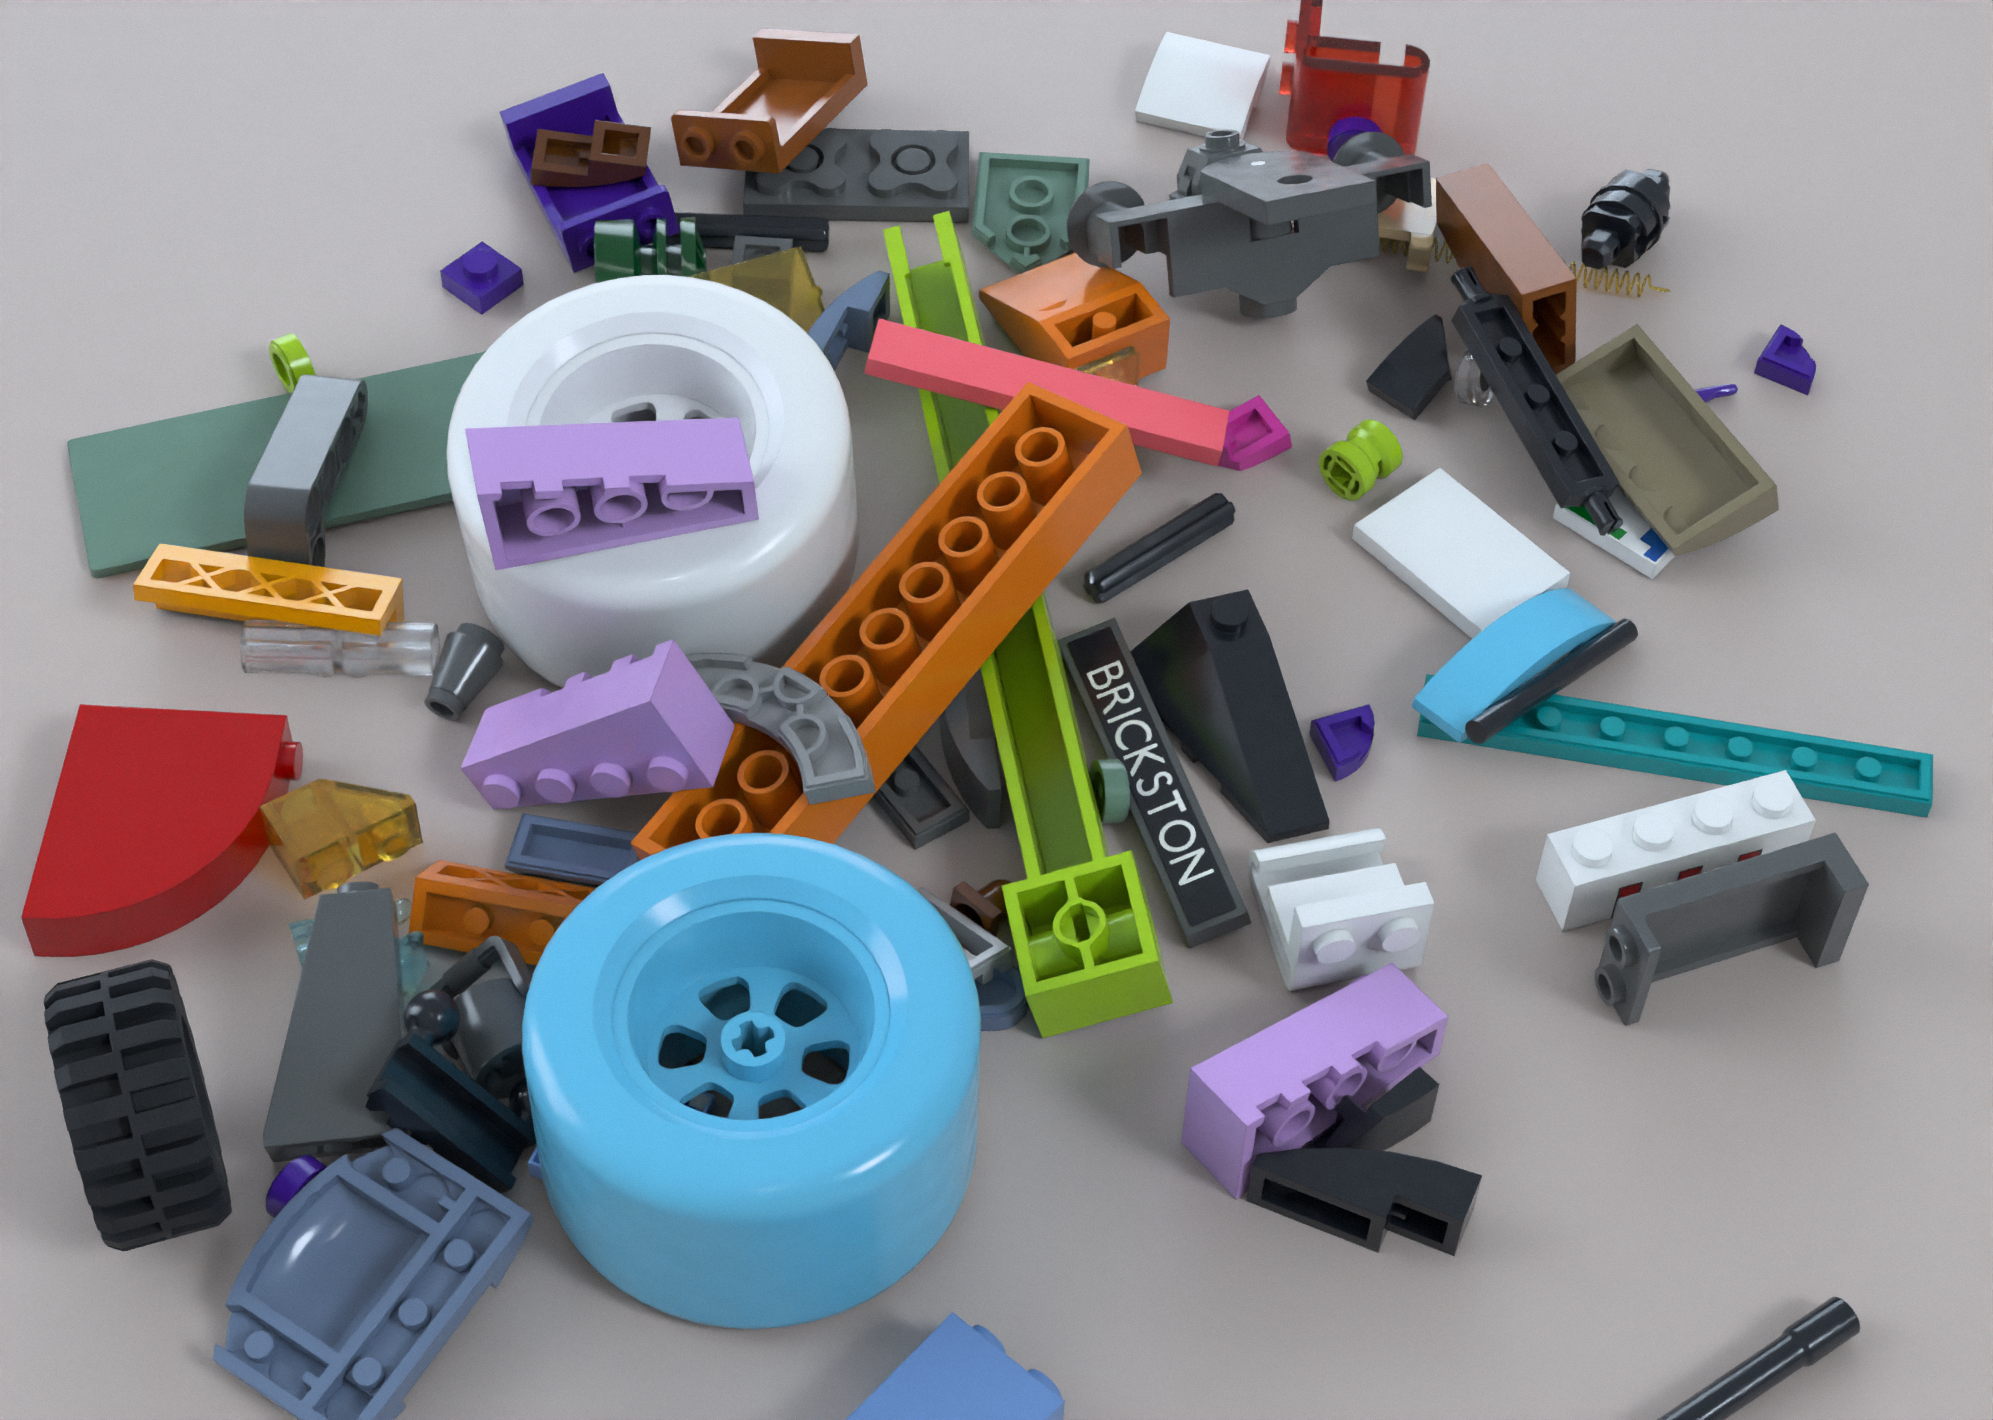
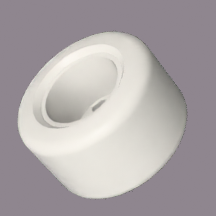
[446,275,859,689]

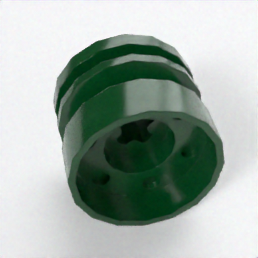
[594,217,708,283]

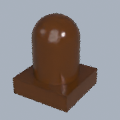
[950,879,1012,937]

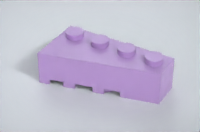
[465,417,759,570]
[460,639,735,809]
[1181,963,1448,1199]

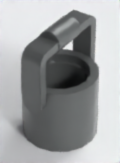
[428,936,532,1100]

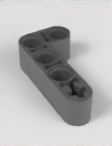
[244,374,368,567]

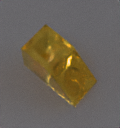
[260,778,423,900]

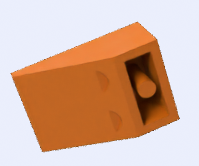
[979,253,1170,384]

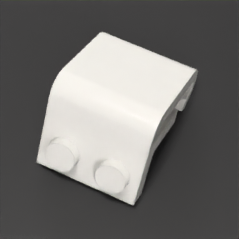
[1248,828,1434,991]

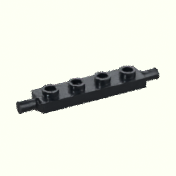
[1451,266,1623,536]

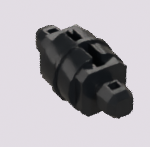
[1581,169,1671,270]

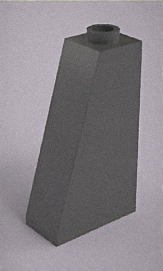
[263,881,412,1163]

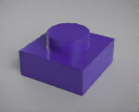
[440,241,524,315]

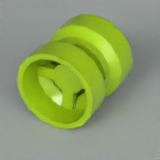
[1318,419,1403,501]

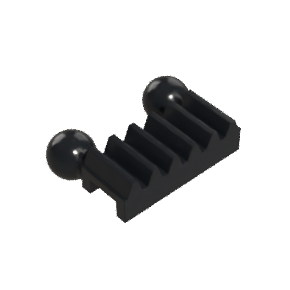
[365,990,536,1194]

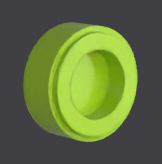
[269,333,316,393]

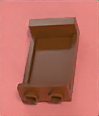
[671,28,868,174]

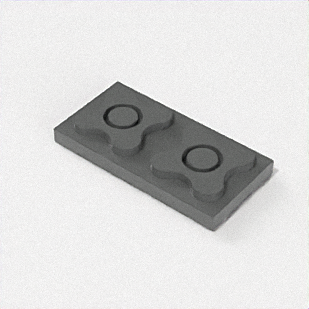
[743,128,969,222]

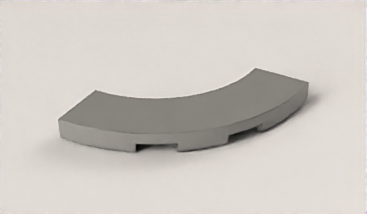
[685,653,875,805]

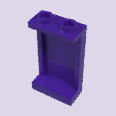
[499,73,680,273]

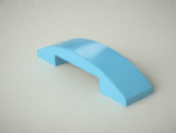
[1412,588,1617,743]

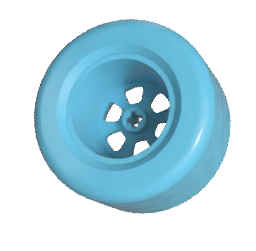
[522,833,981,1329]

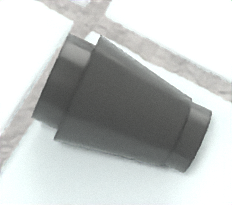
[424,623,505,721]

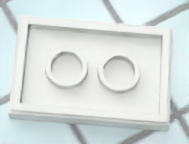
[1352,468,1570,639]

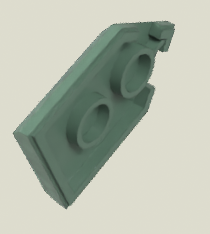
[972,152,1090,274]

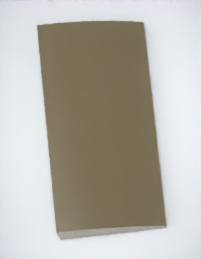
[1556,324,1779,556]

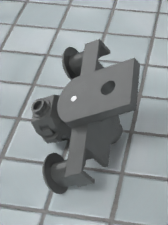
[1067,129,1432,318]

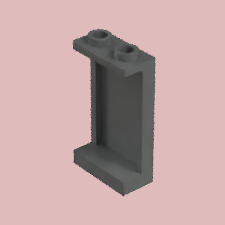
[1595,832,1869,1026]

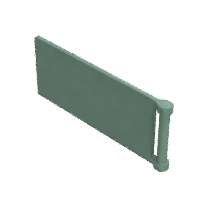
[67,351,486,579]

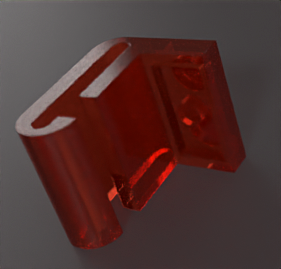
[1279,0,1430,155]

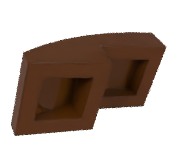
[530,120,651,187]

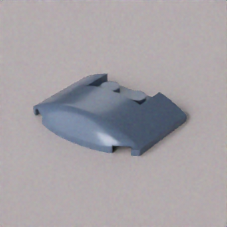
[213,1128,534,1420]

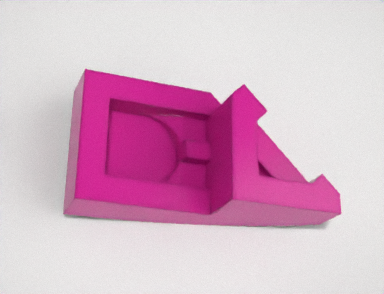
[1218,395,1292,471]

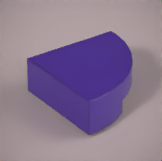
[1754,324,1816,396]
[1309,704,1375,782]

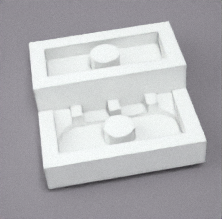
[1135,32,1271,140]

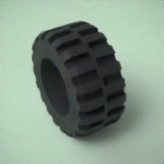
[44,959,232,1251]

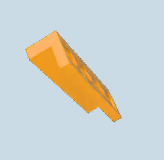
[133,543,405,644]

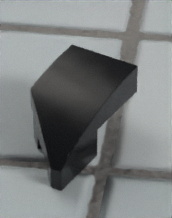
[1366,314,1452,420]
[1306,1067,1439,1151]

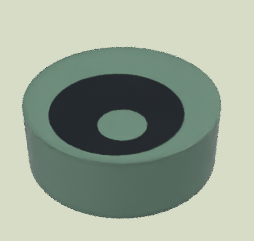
[1089,758,1130,824]

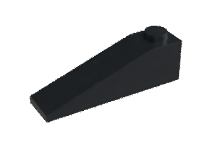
[1130,589,1330,843]

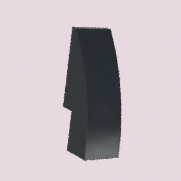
[1247,1147,1482,1256]

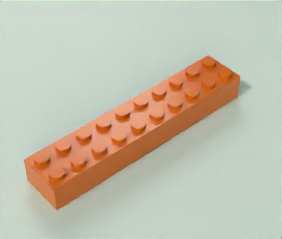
[630,382,1142,860]

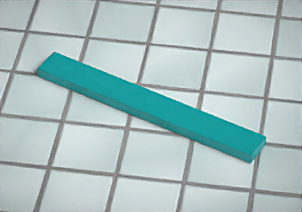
[1417,674,1933,818]

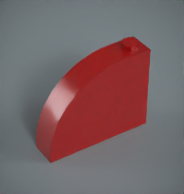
[21,704,303,957]

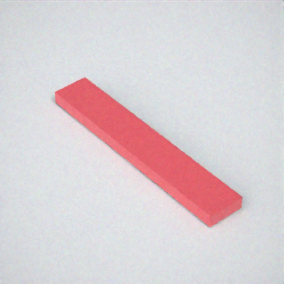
[864,318,1230,466]

